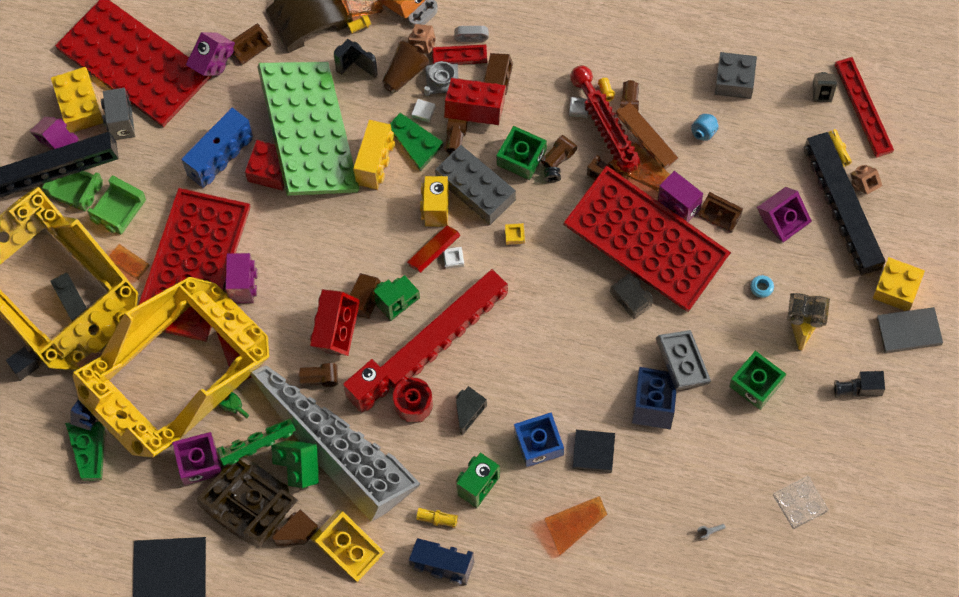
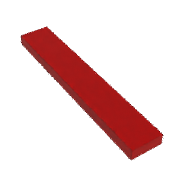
[834,57,894,158]

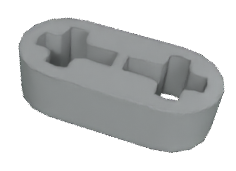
[409,0,438,28]
[454,26,489,42]

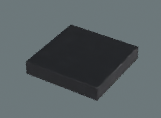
[573,429,615,473]

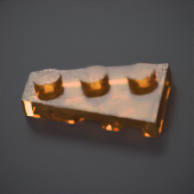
[608,142,670,192]
[544,496,607,556]

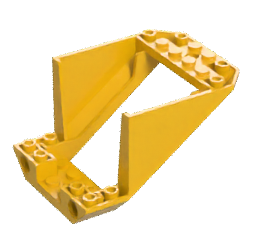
[0,187,138,370]
[72,277,269,458]

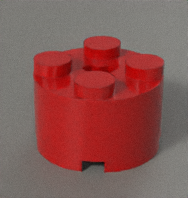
[393,377,433,422]

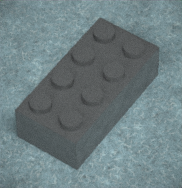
[435,145,516,225]

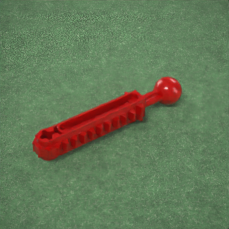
[570,65,640,173]

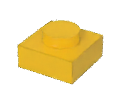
[505,223,525,245]

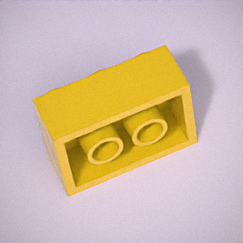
[51,67,103,133]
[353,120,395,190]

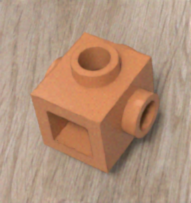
[408,24,436,54]
[850,165,883,195]

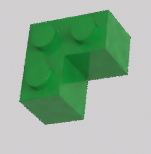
[374,275,420,321]
[271,440,319,488]

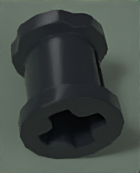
[834,379,857,398]

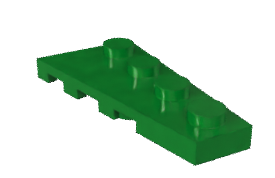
[217,419,296,465]

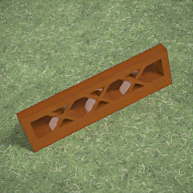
[616,102,678,170]

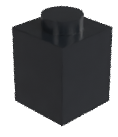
[6,346,39,381]
[855,371,885,397]

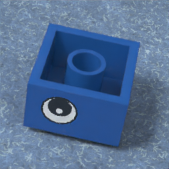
[514,412,564,467]

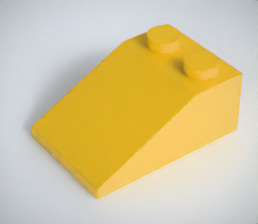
[310,510,385,582]

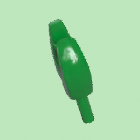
[218,392,249,419]

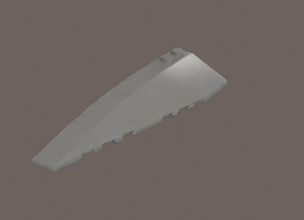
[251,365,420,522]

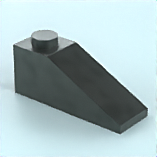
[50,272,96,330]

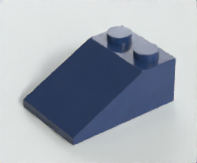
[632,367,676,430]

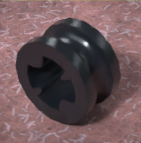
[544,167,561,183]

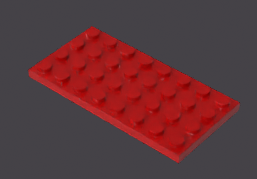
[55,0,212,127]
[563,166,731,312]
[139,188,251,342]

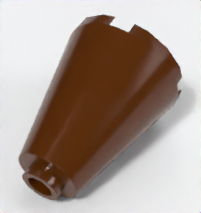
[382,40,430,93]

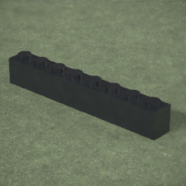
[0,131,119,198]
[803,132,886,276]

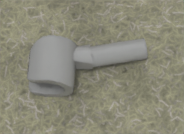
[698,524,725,540]

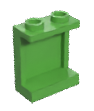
[42,171,103,212]
[87,175,146,235]

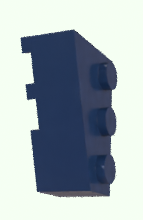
[409,538,475,585]

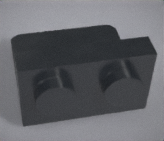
[334,39,378,78]

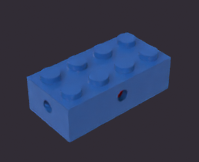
[181,108,253,188]

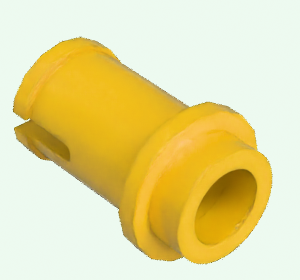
[347,15,372,34]
[597,78,615,102]

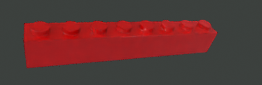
[381,269,508,389]

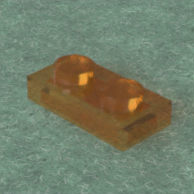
[108,244,150,280]

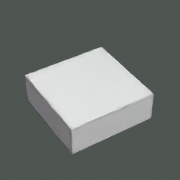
[569,97,588,118]
[412,99,435,122]
[443,247,465,269]

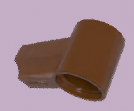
[620,80,639,111]
[444,118,468,155]
[541,135,578,168]
[299,363,338,387]

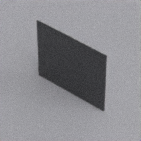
[133,537,206,597]

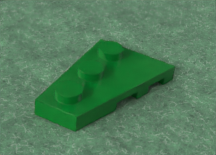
[390,113,444,171]
[65,422,105,481]

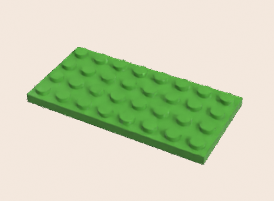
[257,62,360,196]

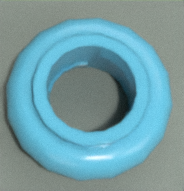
[750,275,774,298]

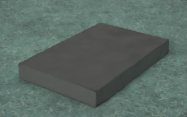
[877,307,943,353]
[656,330,711,390]

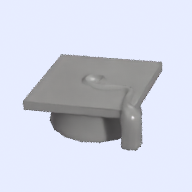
[424,61,458,96]

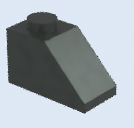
[813,72,837,102]
[456,386,487,435]

